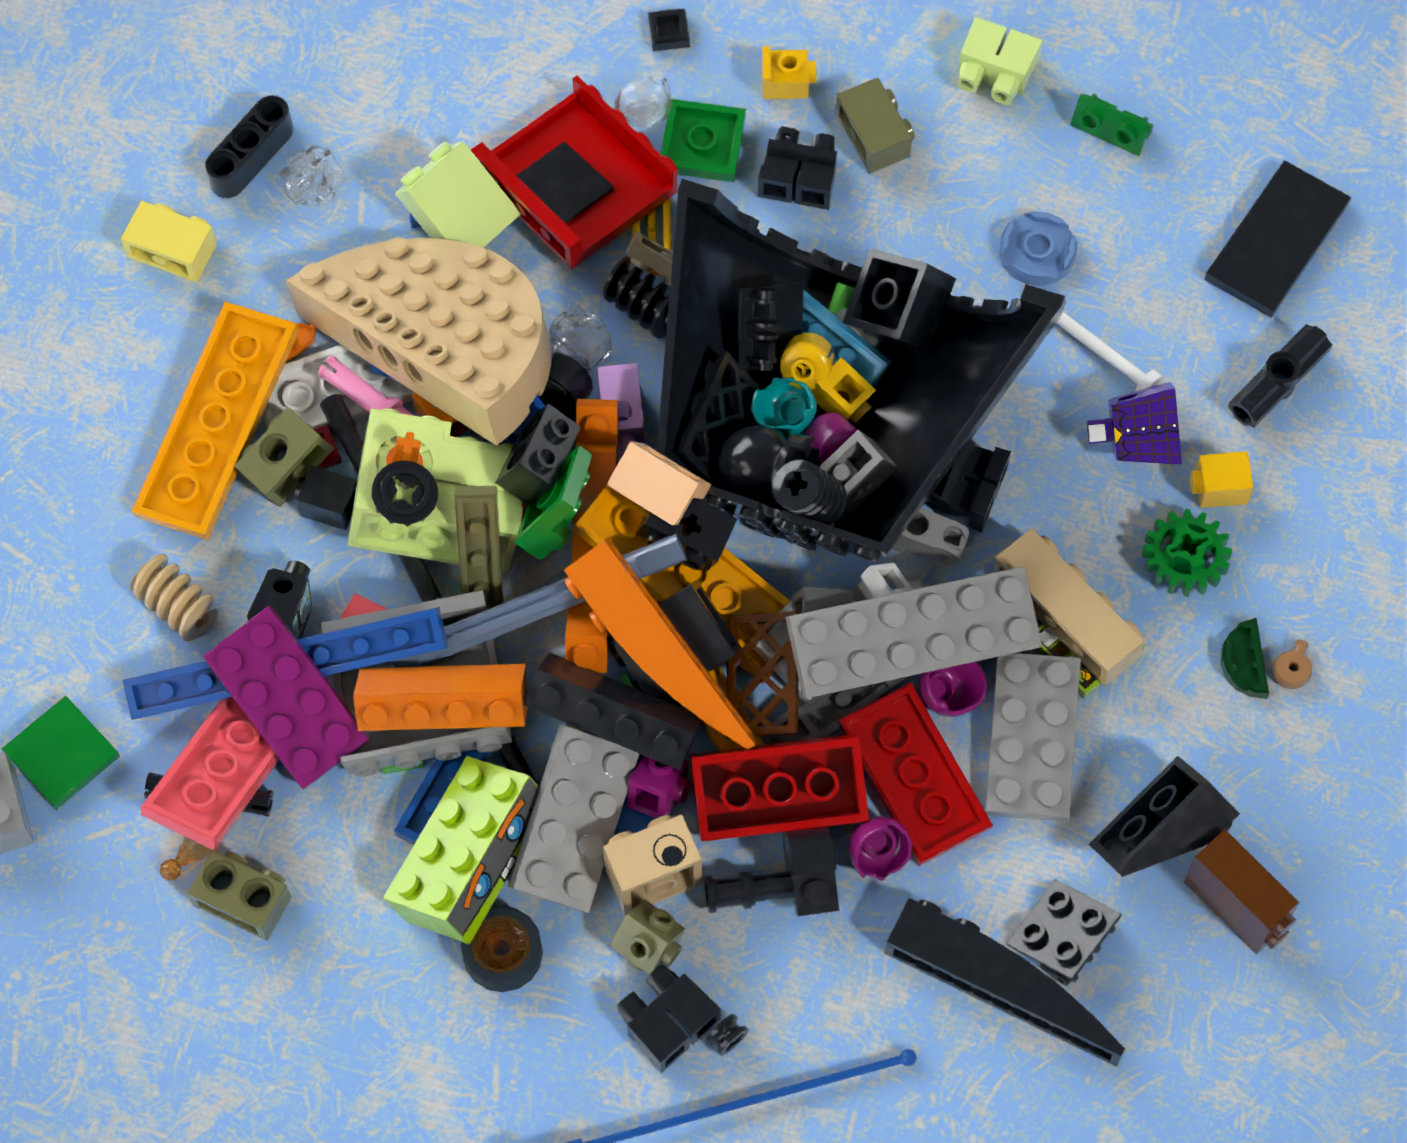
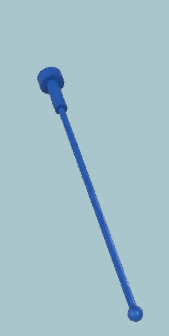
[565,1049,917,1143]

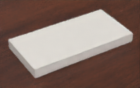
[263,344,415,429]

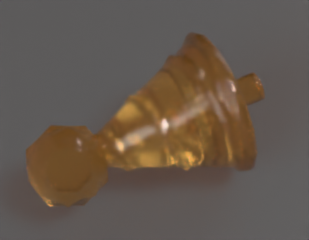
[159,837,218,881]

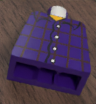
[1087,382,1182,464]

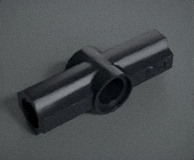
[1228,324,1332,428]

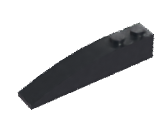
[885,898,1125,1067]

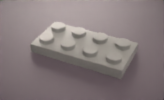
[985,653,1081,822]
[508,725,639,913]

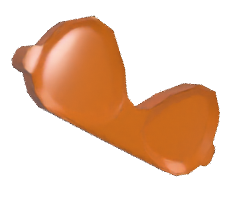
[286,323,317,363]

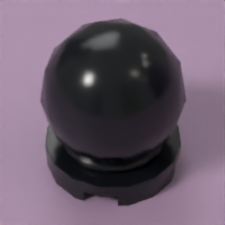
[717,426,820,513]

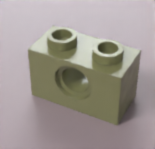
[234,407,334,507]

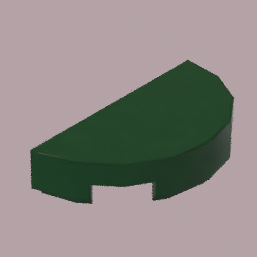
[1220,618,1269,699]

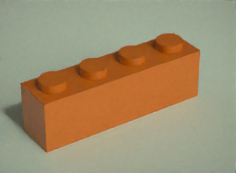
[353,664,529,731]

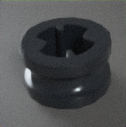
[706,1014,749,1056]

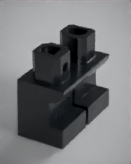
[758,126,837,210]
[927,440,1011,533]
[617,965,721,1073]

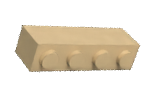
[994,528,1144,687]

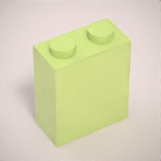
[395,141,521,248]

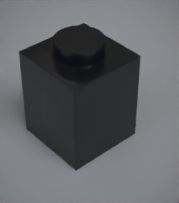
[294,465,357,530]

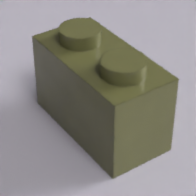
[836,77,915,174]

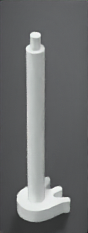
[1056,312,1165,391]

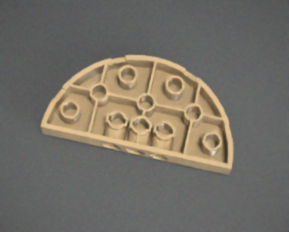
[286,237,551,446]

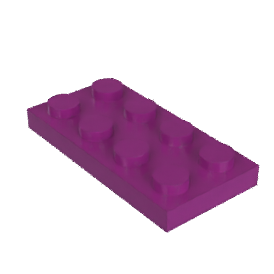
[203,605,371,790]

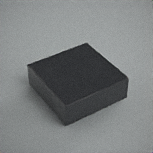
[648,8,690,52]

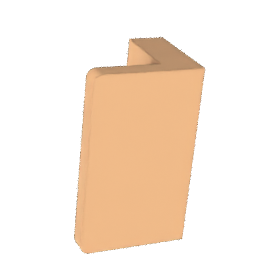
[608,441,711,525]

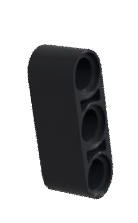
[205,95,293,198]

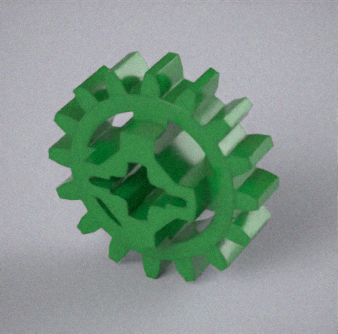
[1142,509,1232,597]

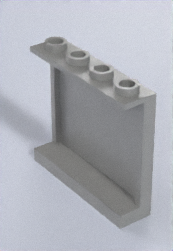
[321,590,512,777]

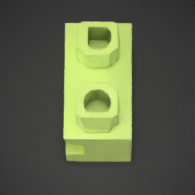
[958,17,1043,106]

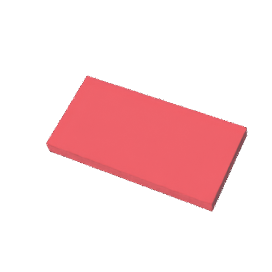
[141,697,280,850]

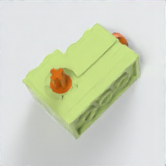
[347,408,527,573]

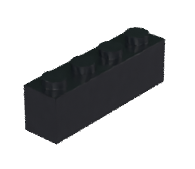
[524,653,702,770]

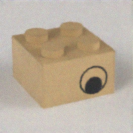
[603,814,702,916]

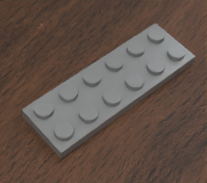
[785,566,1042,699]

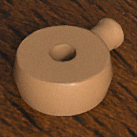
[1273,639,1312,689]

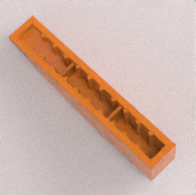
[564,537,757,749]

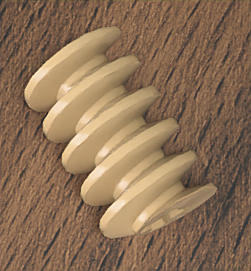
[130,554,218,642]

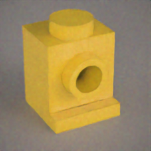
[762,46,816,99]
[812,357,876,424]

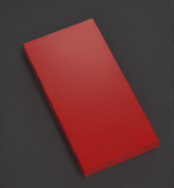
[838,683,993,866]

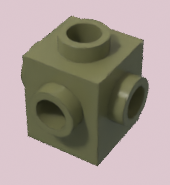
[609,900,686,975]

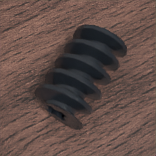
[603,255,669,339]
[772,460,848,525]

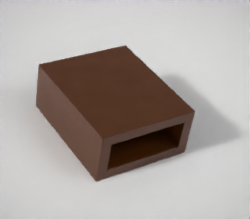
[1184,829,1299,954]

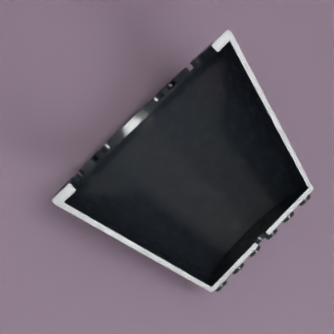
[657,179,1066,562]

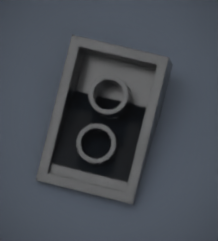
[1089,756,1240,877]

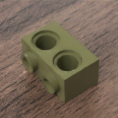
[187,850,291,941]

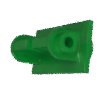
[1070,93,1154,156]

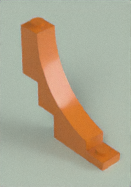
[565,399,618,673]

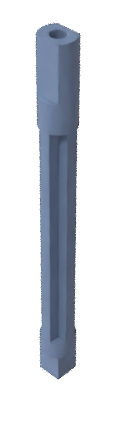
[393,534,687,667]

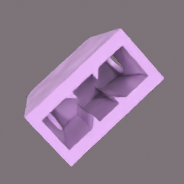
[597,363,644,463]

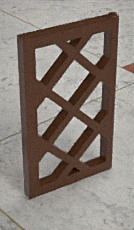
[725,611,800,740]

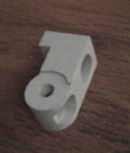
[892,508,969,565]

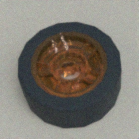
[461,906,543,992]

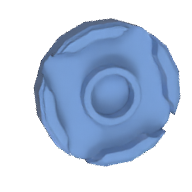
[999,211,1077,286]

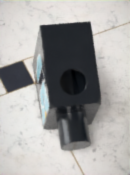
[247,560,312,639]

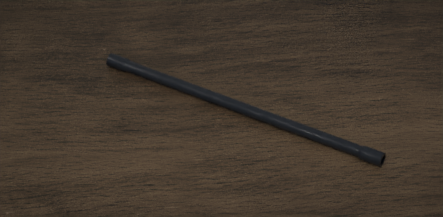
[320,394,539,786]

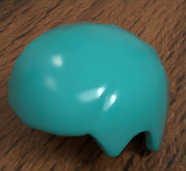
[751,378,817,438]

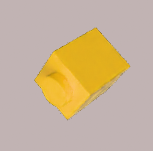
[1190,451,1254,508]

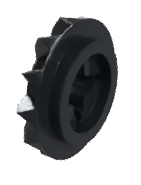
[371,461,438,527]

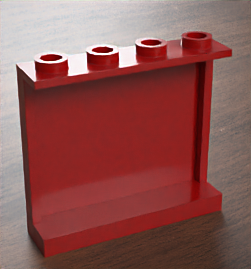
[471,75,678,269]

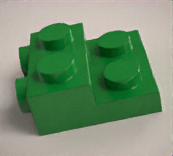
[514,445,592,561]

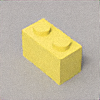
[121,200,217,283]

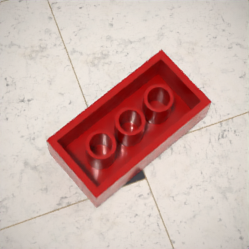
[689,734,869,842]

